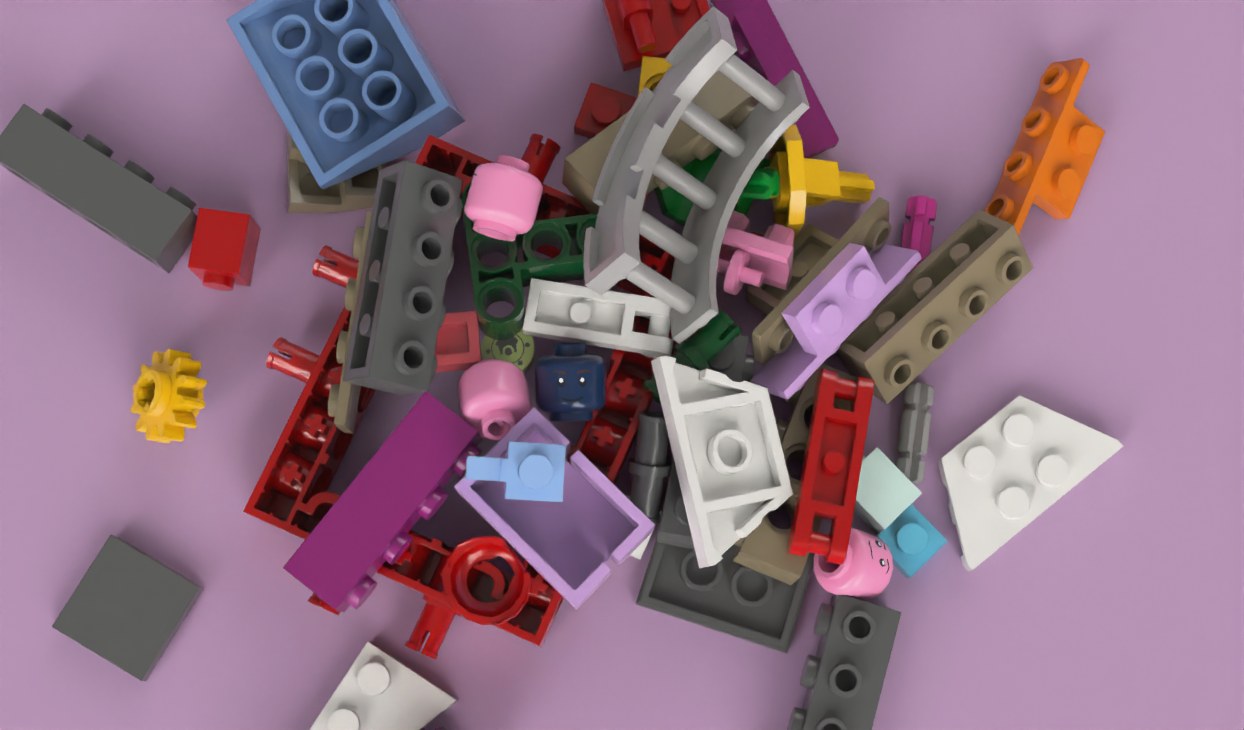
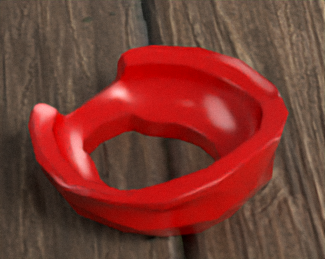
[441,536,531,625]

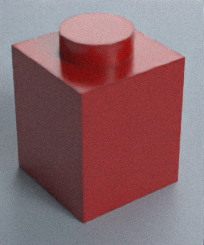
[188,208,261,291]

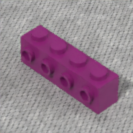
[283,392,482,612]

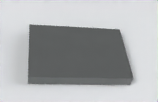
[635,538,815,654]

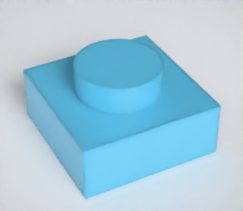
[876,504,948,579]

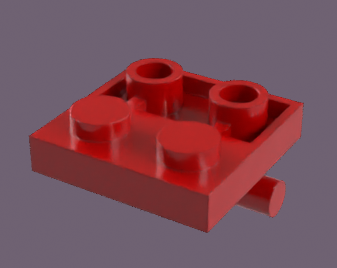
[602,0,710,72]

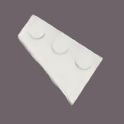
[310,642,458,730]

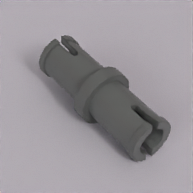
[628,411,671,524]

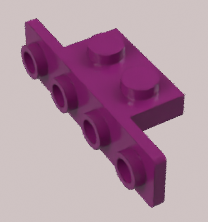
[710,0,839,158]

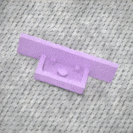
[750,243,922,400]

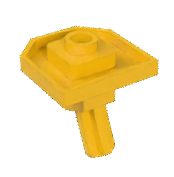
[764,124,875,239]

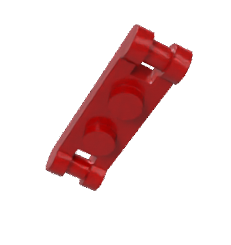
[787,368,874,565]

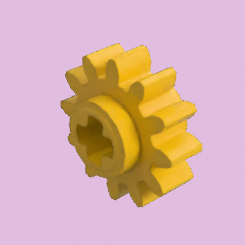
[131,349,207,443]

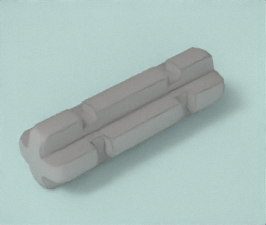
[895,382,934,484]

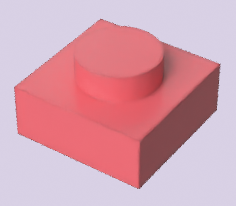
[434,311,482,373]

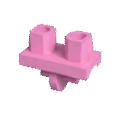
[717,211,795,295]

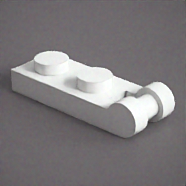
[523,278,674,358]

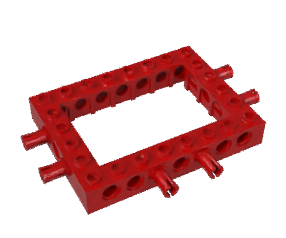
[243,133,677,660]

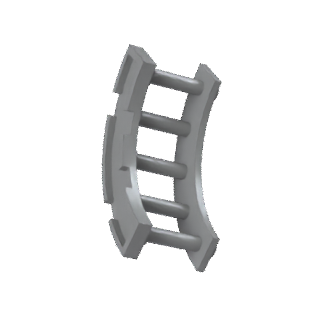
[583,6,810,344]

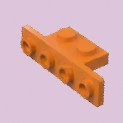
[984,58,1105,236]

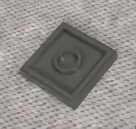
[52,535,204,681]

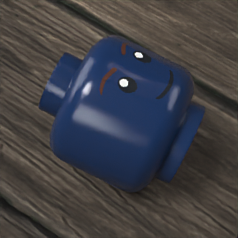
[535,343,606,421]

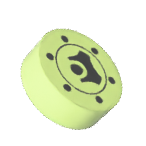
[481,327,536,374]

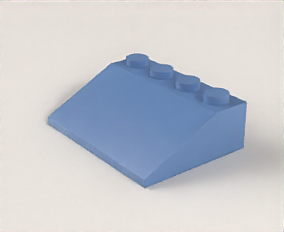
[226,0,465,189]

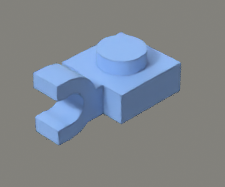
[465,441,566,502]

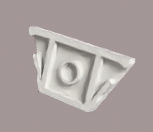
[651,356,793,568]
[937,395,1123,572]

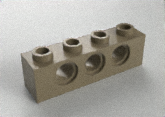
[733,364,856,585]

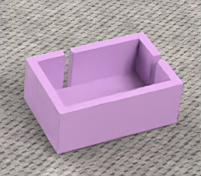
[454,407,655,610]

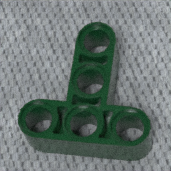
[462,182,598,340]

